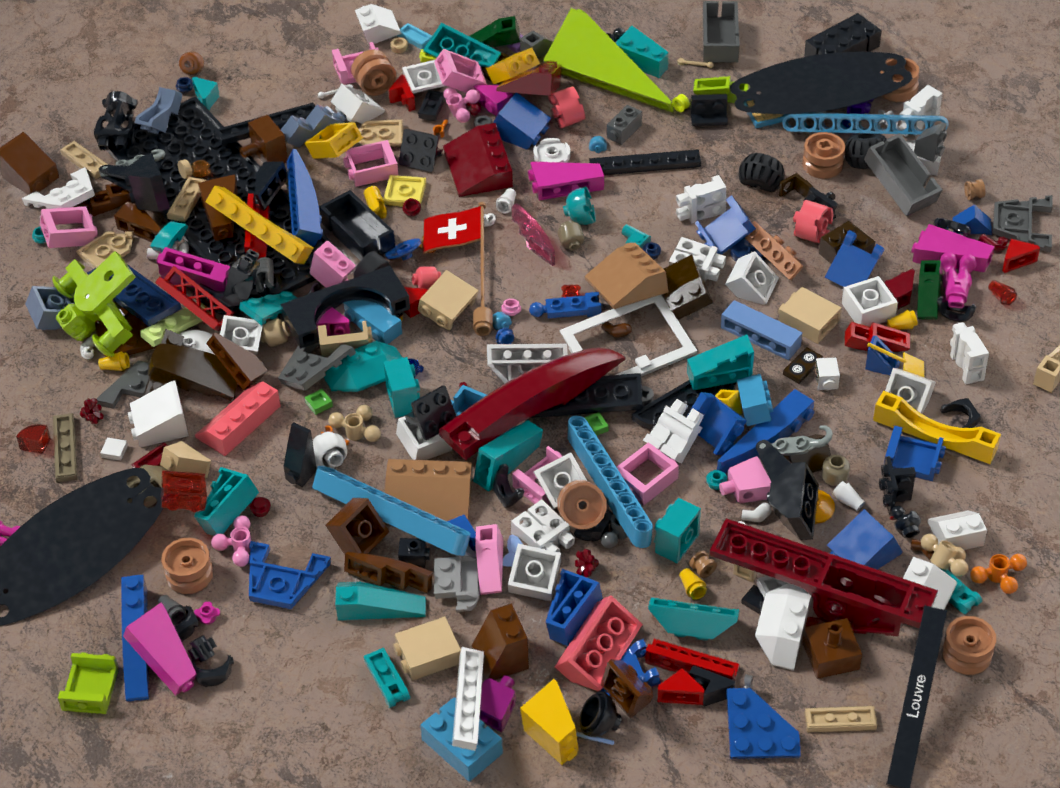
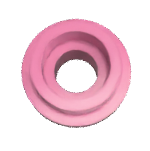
[501,299,521,316]

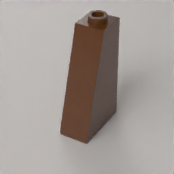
[198,174,238,241]

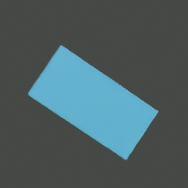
[397,23,432,49]

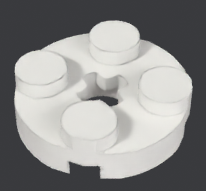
[534,138,570,163]

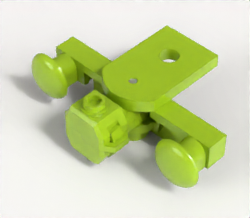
[52,251,136,357]

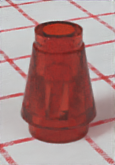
[988,280,1017,305]

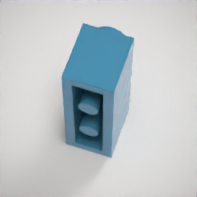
[344,300,402,344]
[737,374,774,426]

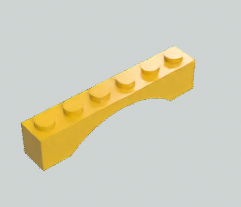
[205,186,313,264]
[873,391,1001,464]

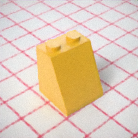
[520,679,579,765]

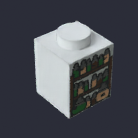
[815,358,840,390]

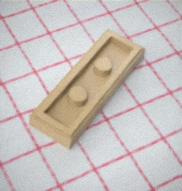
[60,141,108,179]
[167,177,206,222]
[805,706,877,732]

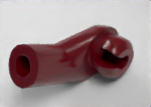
[465,102,481,117]
[978,234,1008,250]

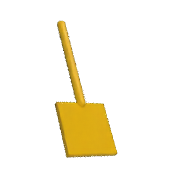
[867,343,924,377]

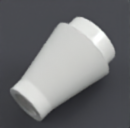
[496,188,516,214]
[832,481,865,511]

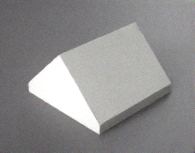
[402,60,446,94]
[534,452,587,509]

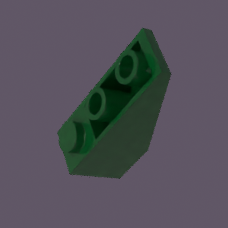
[469,16,520,48]
[917,260,943,320]

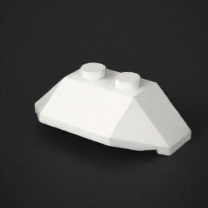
[487,344,568,384]
[755,583,812,671]

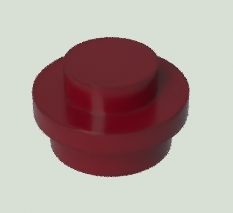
[402,198,421,217]
[249,497,271,517]

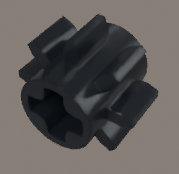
[188,635,217,662]

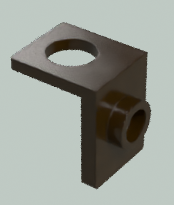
[779,173,814,198]

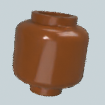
[179,51,204,75]

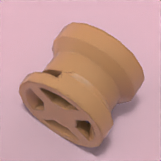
[964,179,985,200]
[689,551,717,578]

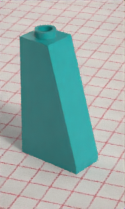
[473,420,543,492]

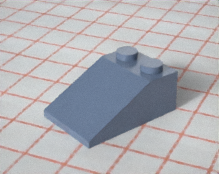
[25,286,75,330]

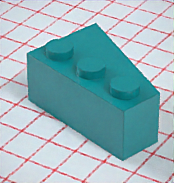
[616,25,669,78]
[687,334,754,390]
[194,467,259,536]

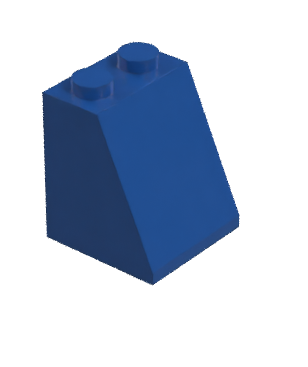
[493,93,551,150]
[827,509,903,570]

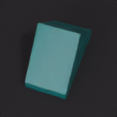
[192,77,220,110]

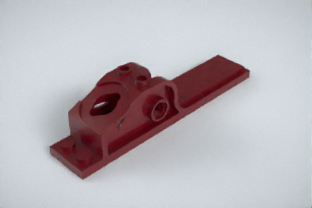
[709,518,938,637]

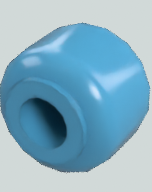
[589,136,607,153]
[493,312,512,330]

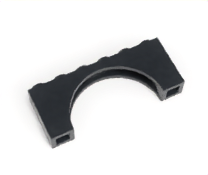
[281,265,410,349]

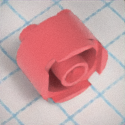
[548,86,585,129]
[793,200,833,243]

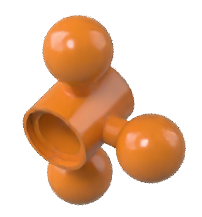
[970,554,1027,594]

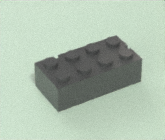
[702,1,739,63]
[864,133,942,217]

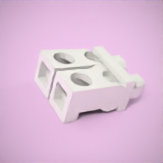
[899,85,942,137]
[676,175,726,224]
[669,237,726,282]
[950,322,989,385]
[643,399,704,464]
[511,499,575,552]

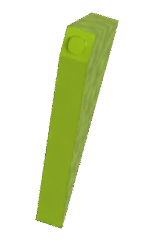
[543,8,674,113]

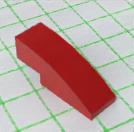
[845,322,910,352]

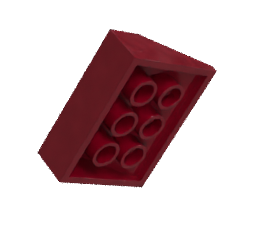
[496,61,562,96]
[443,123,513,197]

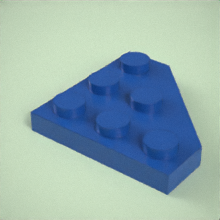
[726,688,801,759]

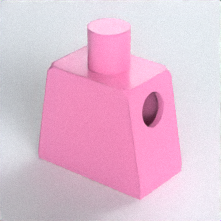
[719,456,771,503]

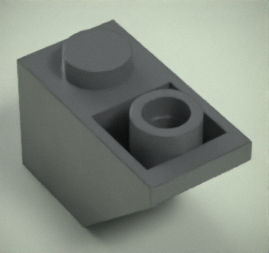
[520,30,553,59]
[914,123,947,162]

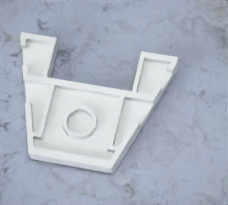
[22,167,95,209]

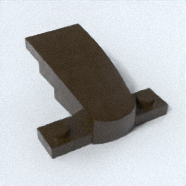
[143,329,238,401]

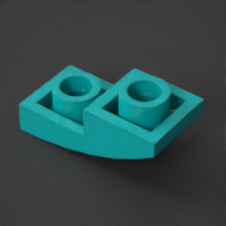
[150,221,188,252]

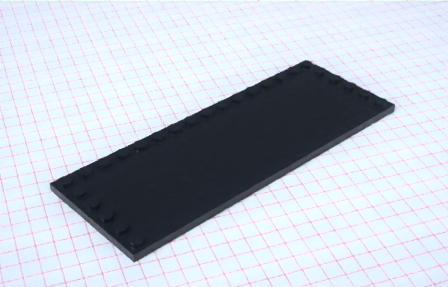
[107,96,334,300]

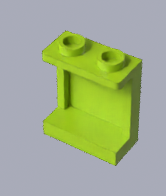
[58,652,119,714]

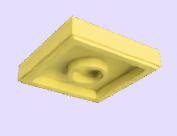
[383,175,426,207]

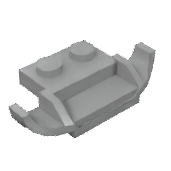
[434,543,480,613]

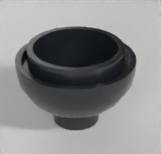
[579,691,622,737]

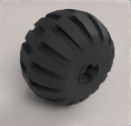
[844,133,887,169]
[738,153,785,192]

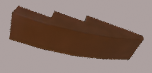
[73,183,131,217]
[344,552,433,593]

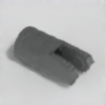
[256,257,274,292]

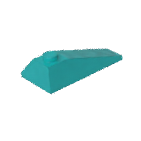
[423,22,501,67]
[335,581,426,620]

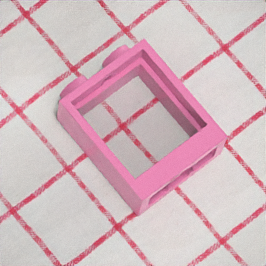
[434,49,487,93]
[343,140,398,187]
[40,207,97,248]
[617,442,679,506]

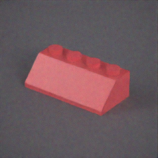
[195,381,281,456]
[555,595,643,691]

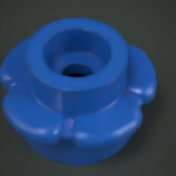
[496,328,514,344]

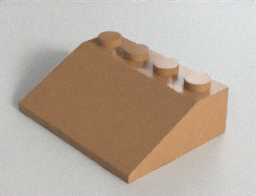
[585,243,668,309]
[384,459,473,525]

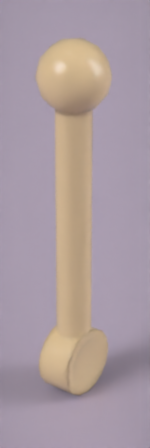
[677,58,714,68]

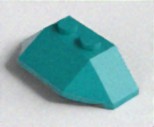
[323,341,403,392]
[648,597,740,641]

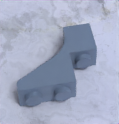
[135,87,183,134]
[281,104,347,148]

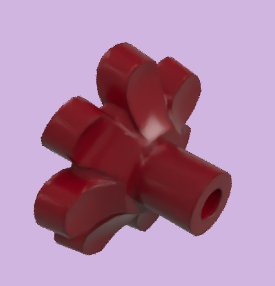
[80,398,104,424]
[575,549,599,578]

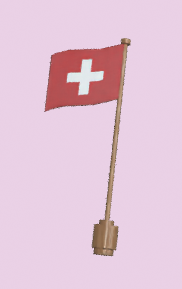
[423,202,493,336]

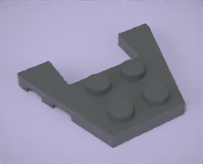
[993,195,1053,252]
[278,342,356,390]
[97,360,149,409]

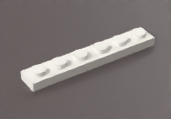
[452,647,484,751]

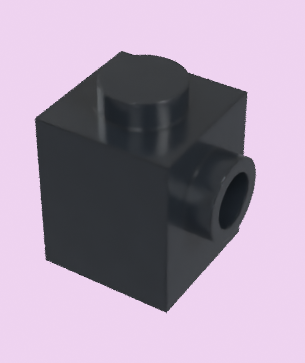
[398,538,431,569]

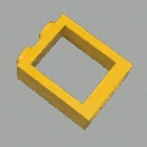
[486,48,540,84]
[305,122,363,159]

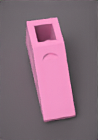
[475,524,503,595]

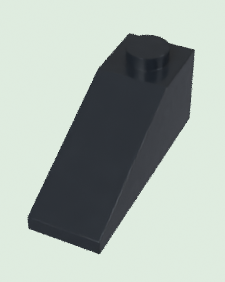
[255,162,288,210]
[283,422,317,487]

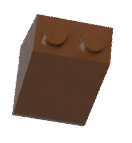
[0,132,59,195]
[471,603,529,680]

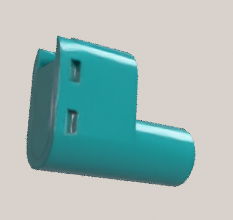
[621,224,651,249]

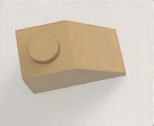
[160,441,211,479]

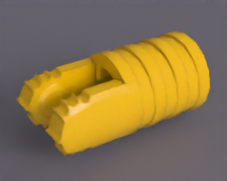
[363,186,387,219]

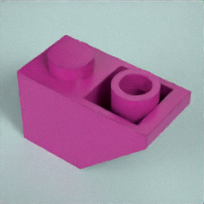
[474,85,513,117]
[317,307,351,337]

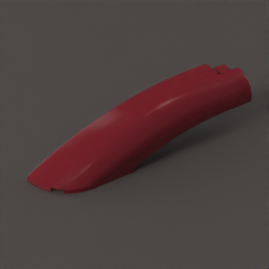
[439,348,626,460]

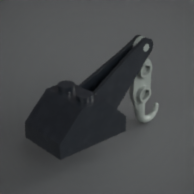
[99,149,170,212]
[756,425,833,540]

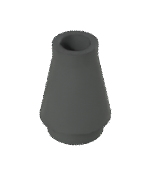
[158,595,186,625]

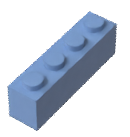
[721,300,803,361]

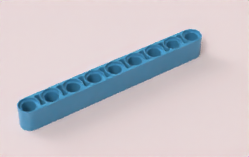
[782,113,949,135]
[567,416,653,548]
[312,466,471,556]

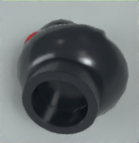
[890,506,921,538]

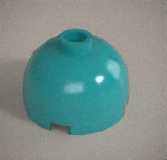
[563,187,596,225]

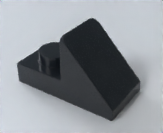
[689,665,736,706]

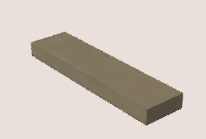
[53,413,78,483]

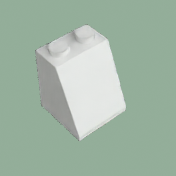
[128,381,189,448]

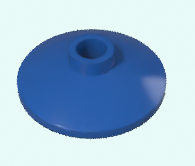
[385,238,421,260]

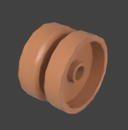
[351,49,396,96]
[880,58,919,102]
[802,132,845,179]
[557,480,607,529]
[161,538,213,594]
[942,616,996,675]

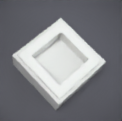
[100,438,128,461]

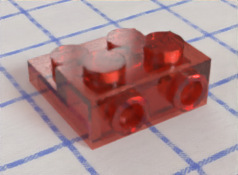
[161,470,207,512]

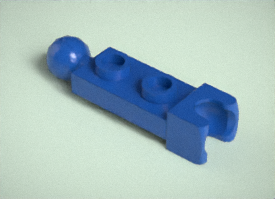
[529,292,601,319]

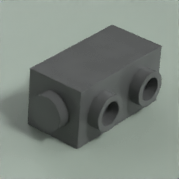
[607,105,642,145]

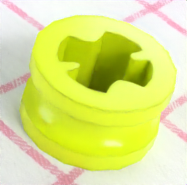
[672,94,690,112]

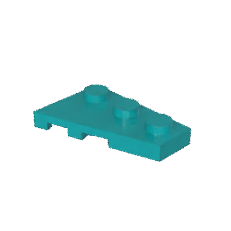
[239,291,297,325]

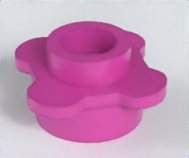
[194,601,220,624]

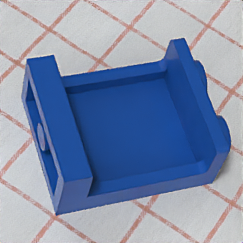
[884,426,946,481]

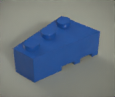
[546,569,603,646]

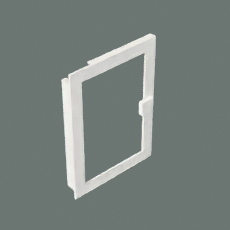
[560,295,697,377]

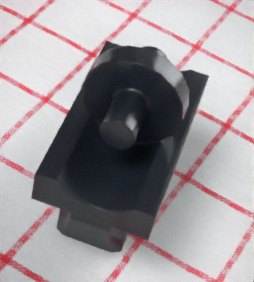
[803,187,838,220]

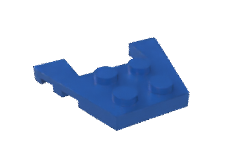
[249,541,331,609]

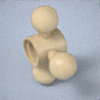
[328,405,381,442]
[921,534,968,577]

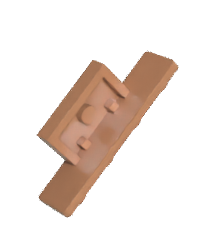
[745,221,803,280]

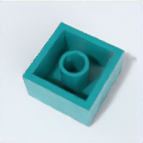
[384,357,420,418]
[654,497,701,564]

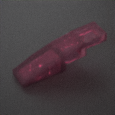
[512,203,555,266]

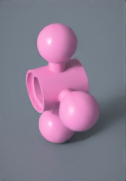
[444,87,480,123]
[211,515,251,567]

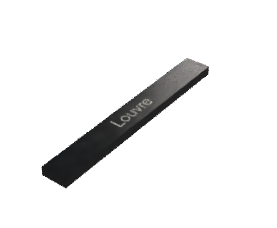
[886,605,947,788]

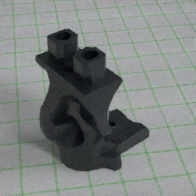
[94,91,138,151]
[192,249,260,315]

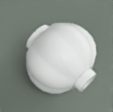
[313,432,347,469]

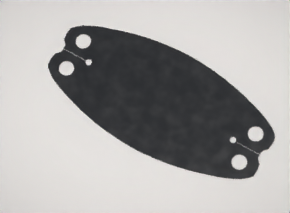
[730,52,913,114]
[0,468,167,626]

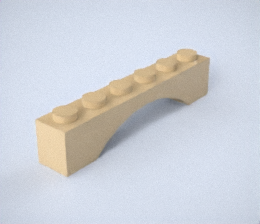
[1033,344,1060,393]

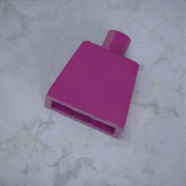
[479,676,516,733]

